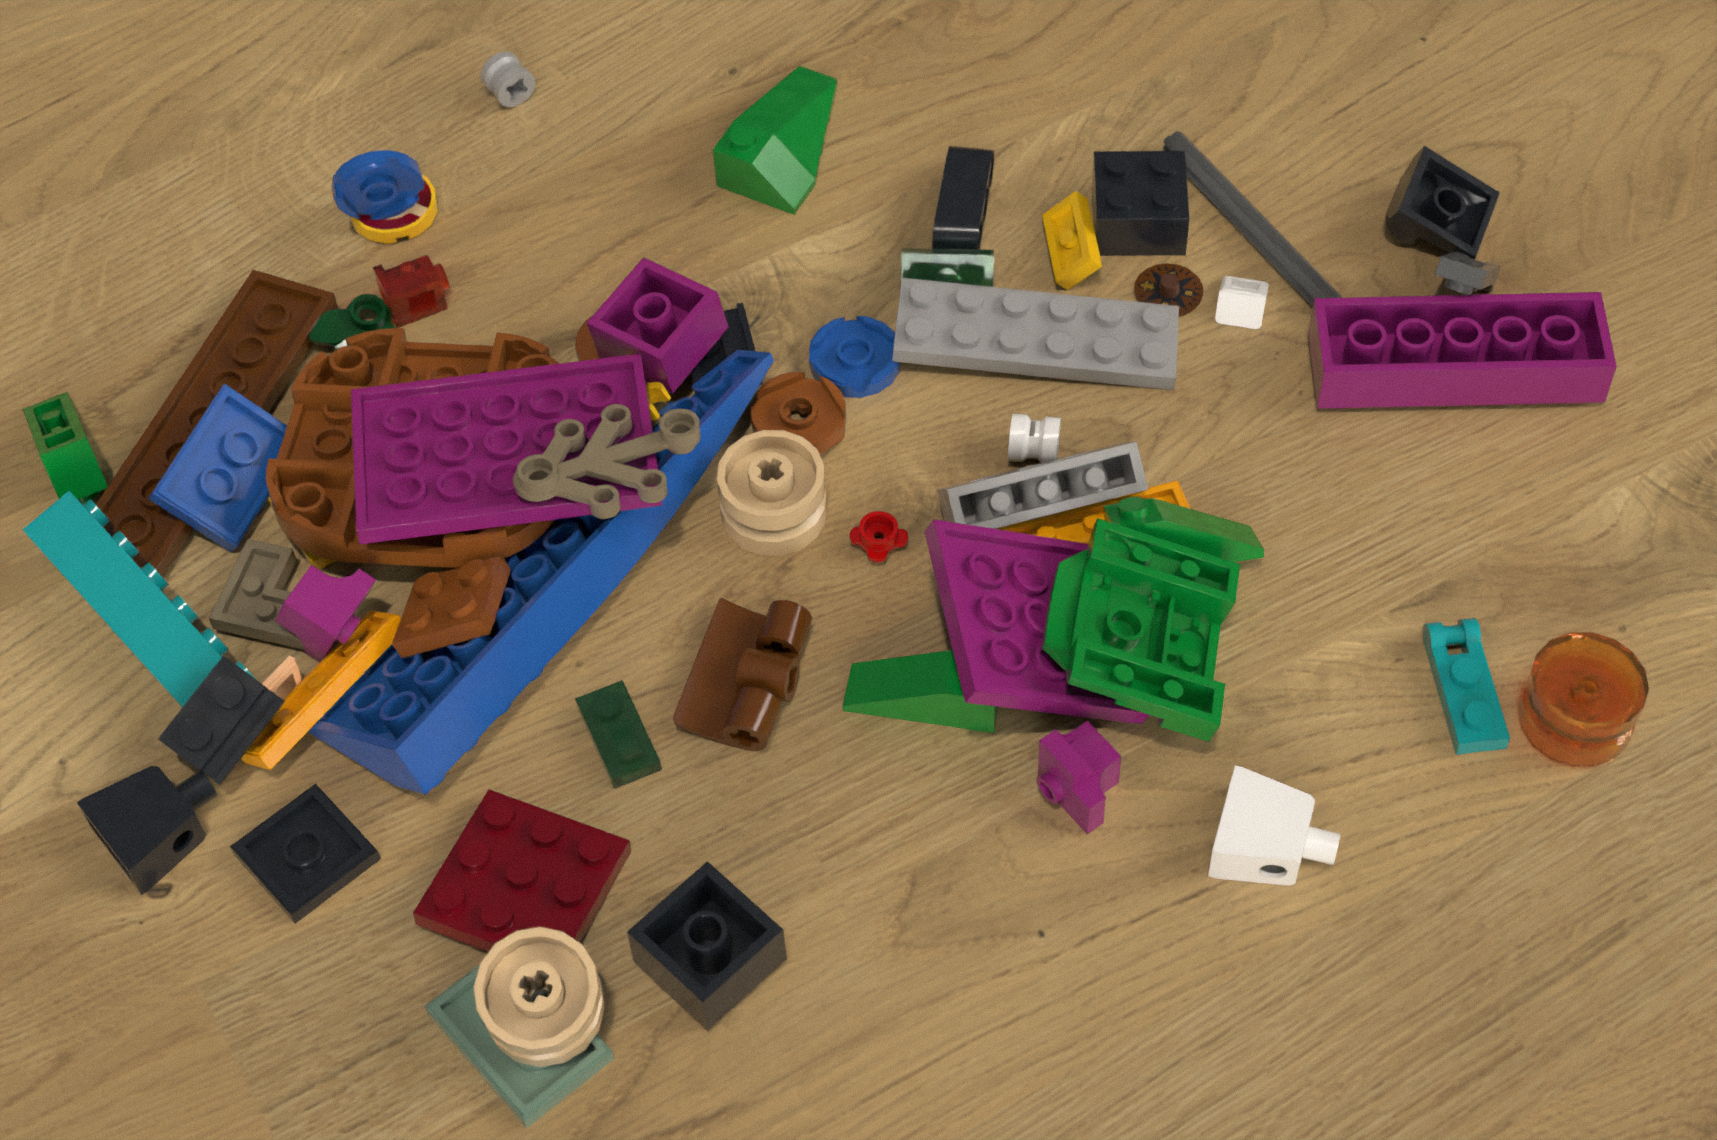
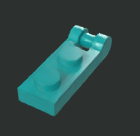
[1423,618,1510,755]

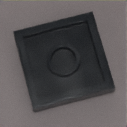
[230,783,381,924]

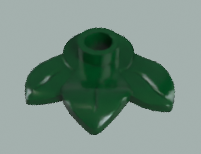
[309,294,396,351]

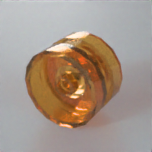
[1518,632,1649,767]

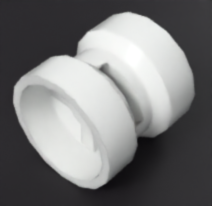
[1008,413,1061,463]

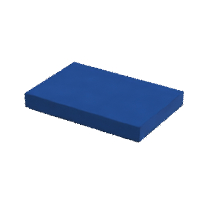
[148,384,287,553]

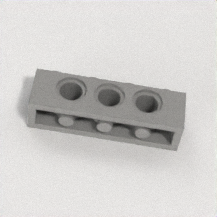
[937,442,1148,529]

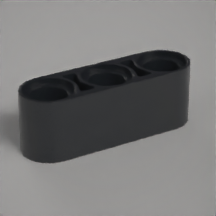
[932,146,994,257]

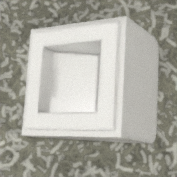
[1215,276,1269,329]

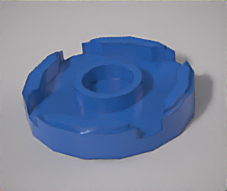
[331,150,425,220]
[809,316,901,398]

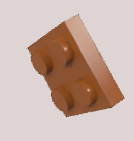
[392,555,511,658]

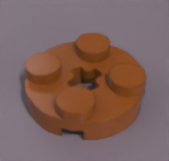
[750,372,846,454]

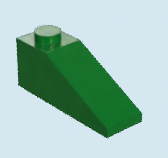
[22,392,108,504]
[1104,497,1264,562]
[842,650,999,733]

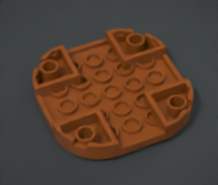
[266,328,565,568]

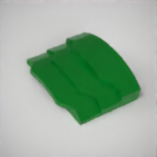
[1042,518,1240,742]

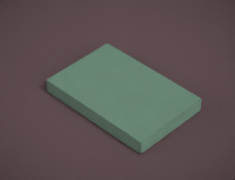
[425,964,614,1129]

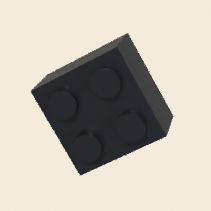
[1092,151,1190,256]
[627,861,787,1031]

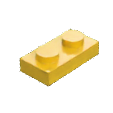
[1042,191,1102,290]

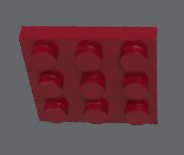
[413,789,631,952]

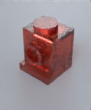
[373,254,450,328]

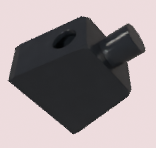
[77,766,217,895]

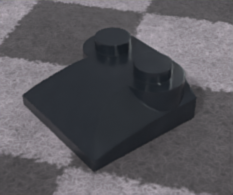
[1385,146,1500,259]

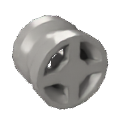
[480,51,536,107]

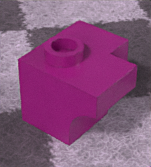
[275,565,376,662]
[1036,721,1122,834]

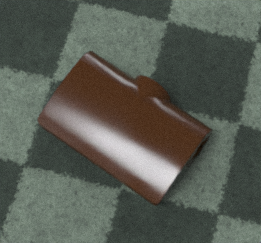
[673,598,812,751]

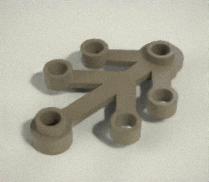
[513,404,701,519]

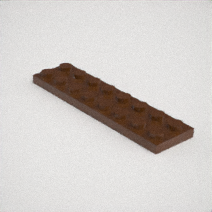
[96,270,337,577]

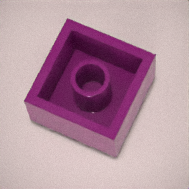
[587,257,728,394]

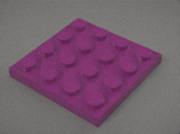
[924,519,1150,724]

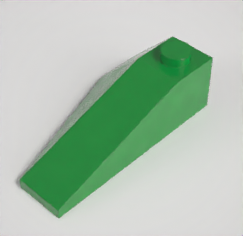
[713,66,838,215]

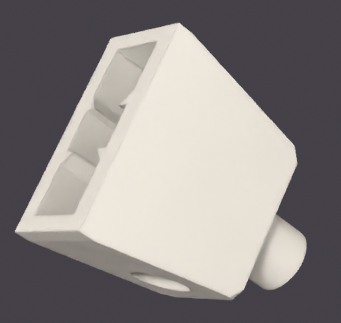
[1208,765,1341,886]

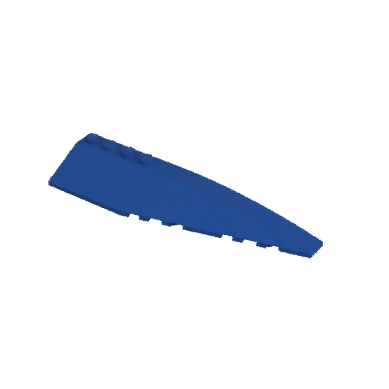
[308,350,774,795]

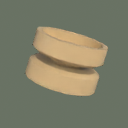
[717,430,827,556]
[474,927,605,1067]

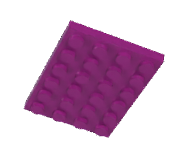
[351,354,663,544]

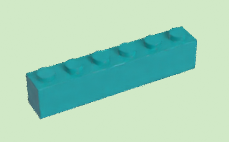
[23,491,258,708]

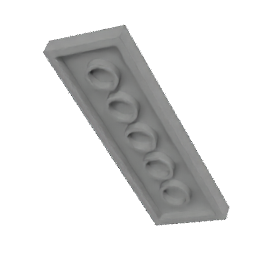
[892,278,1179,390]

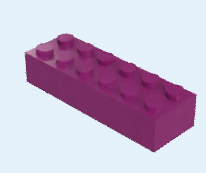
[1308,292,1617,409]

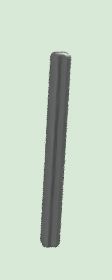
[1163,131,1342,306]

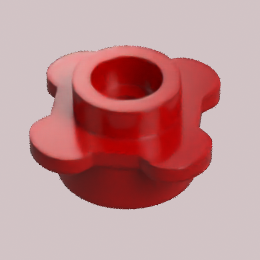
[850,511,908,563]

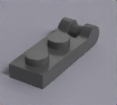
[1435,251,1501,295]

